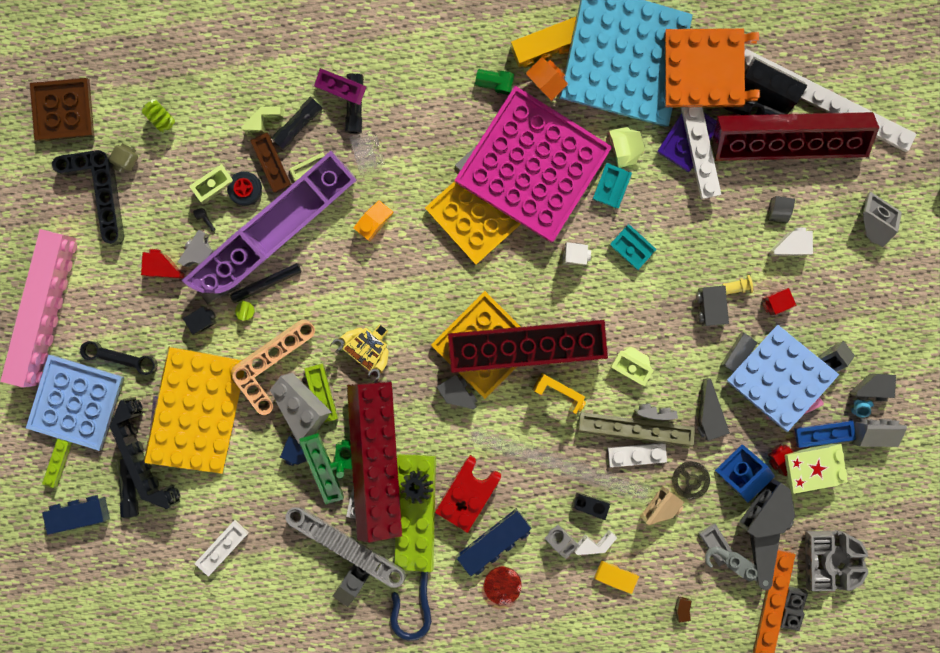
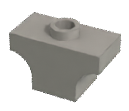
[178,230,215,267]

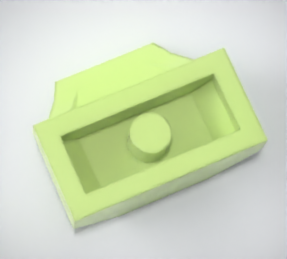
[608,127,645,168]
[610,347,654,387]

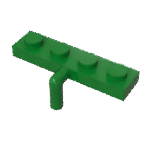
[300,433,345,505]

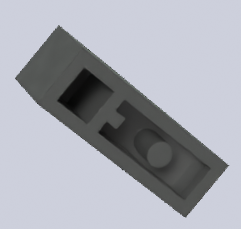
[697,378,730,441]

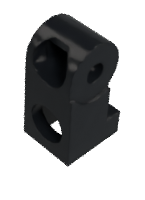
[572,492,611,520]

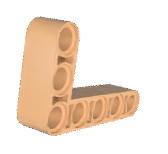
[231,319,315,415]

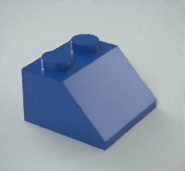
[715,444,775,503]

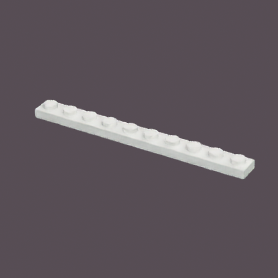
[744,49,917,152]

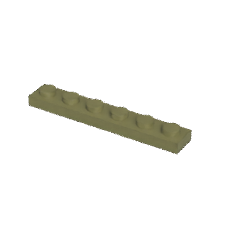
[578,412,695,447]

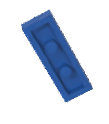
[794,420,856,448]

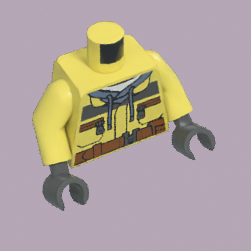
[330,324,389,383]

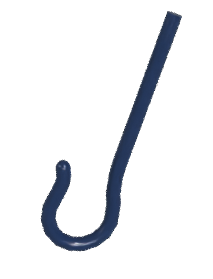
[390,572,432,641]

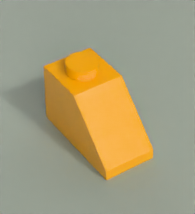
[353,200,394,242]

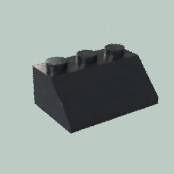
[745,57,808,114]

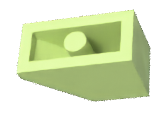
[189,164,233,204]

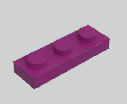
[314,68,367,105]

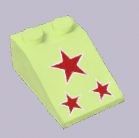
[784,444,848,494]

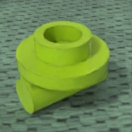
[235,301,255,321]

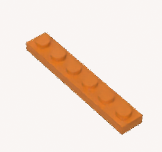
[753,550,796,653]

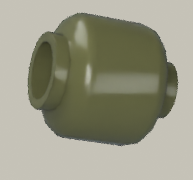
[109,143,138,173]

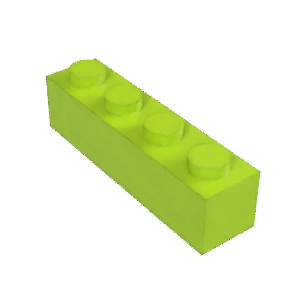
[42,438,72,488]

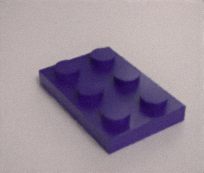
[657,112,717,173]

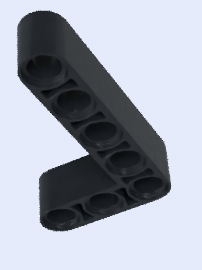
[52,150,124,245]

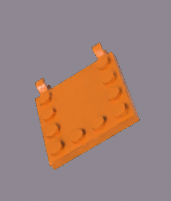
[665,28,760,107]

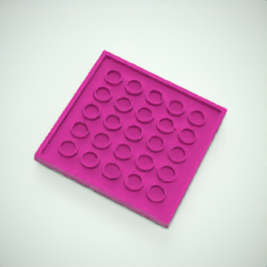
[454,86,612,243]

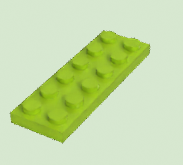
[395,454,436,572]

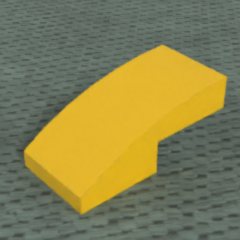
[594,560,639,594]

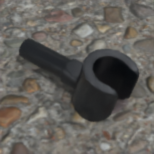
[193,208,216,232]

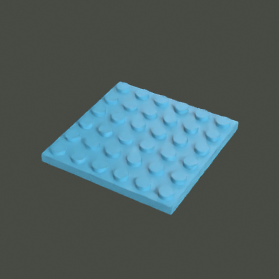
[559,0,693,127]

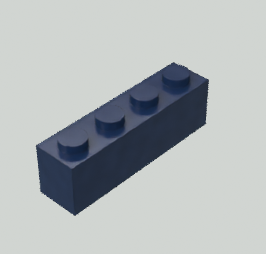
[456,508,532,577]

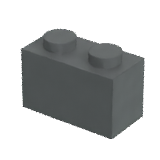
[696,285,729,326]

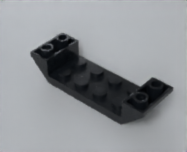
[110,397,181,509]

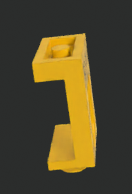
[532,373,586,414]

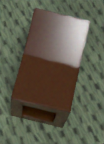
[675,596,692,623]

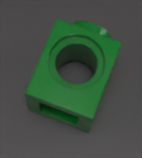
[334,440,352,469]

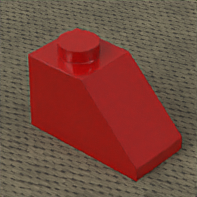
[141,249,185,279]

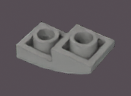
[634,403,678,420]

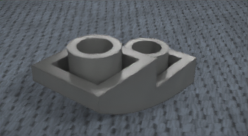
[780,587,808,631]

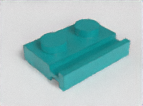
[592,163,632,209]
[609,224,657,270]

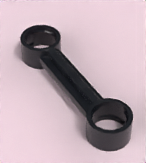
[80,341,158,375]

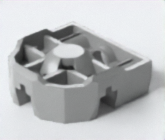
[805,530,868,591]

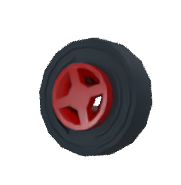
[227,171,262,206]

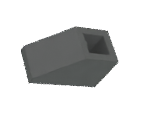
[850,373,896,401]
[437,374,478,409]
[332,564,370,607]

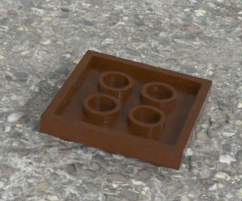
[30,78,95,141]

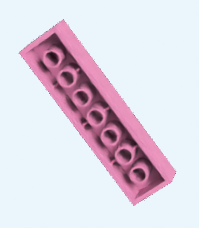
[0,229,77,387]

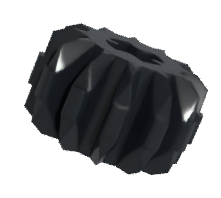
[400,470,434,504]

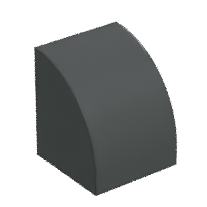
[768,196,795,223]

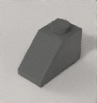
[818,341,855,372]

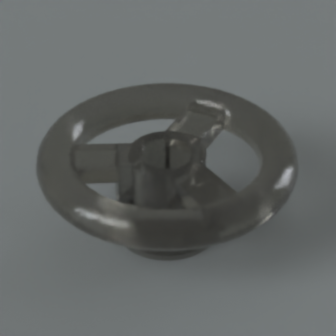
[672,461,710,499]

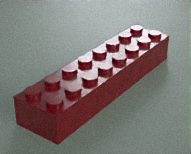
[712,112,880,161]
[448,320,608,373]
[347,382,402,543]

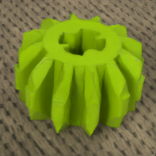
[141,99,175,133]

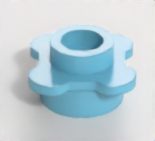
[851,399,874,418]

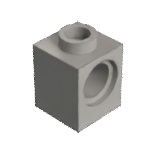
[545,525,579,559]

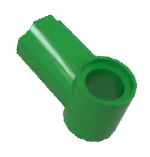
[475,69,515,95]

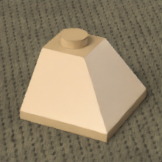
[640,486,684,525]

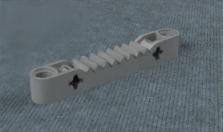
[286,507,406,588]

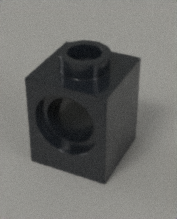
[183,306,216,335]

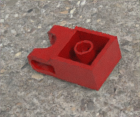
[435,455,501,533]

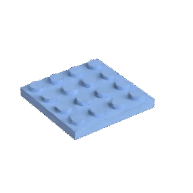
[726,325,839,432]
[26,355,124,451]

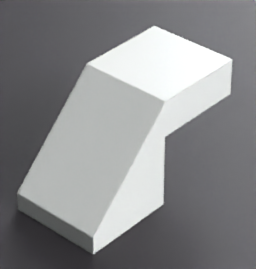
[574,530,617,555]

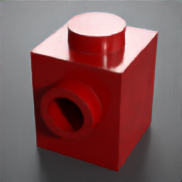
[768,444,793,476]

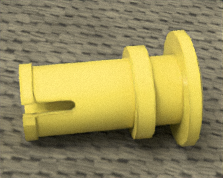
[723,275,753,295]

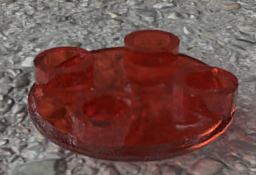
[484,566,522,605]

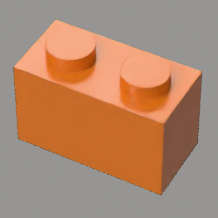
[526,57,568,101]

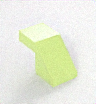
[242,107,284,134]

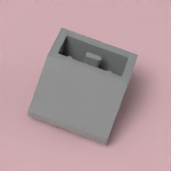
[853,418,907,447]

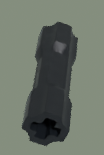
[345,73,364,134]
[271,96,323,150]
[116,459,139,518]

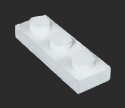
[607,443,667,467]
[194,520,249,577]

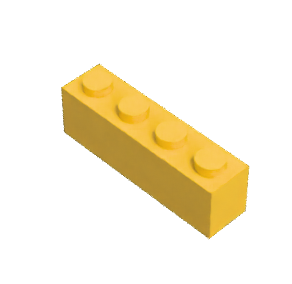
[510,16,577,68]

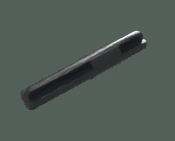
[230,263,302,303]

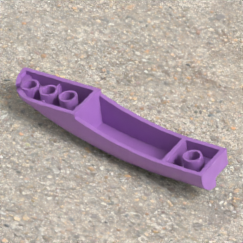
[182,151,357,294]

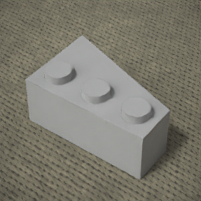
[270,373,332,444]

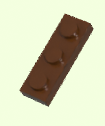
[250,132,292,193]

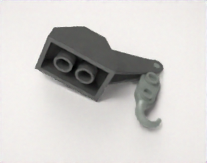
[705,479,795,590]

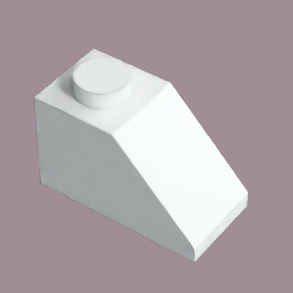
[769,228,813,256]
[562,242,591,266]

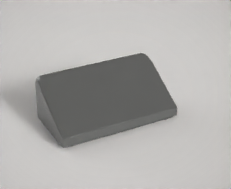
[721,332,758,373]

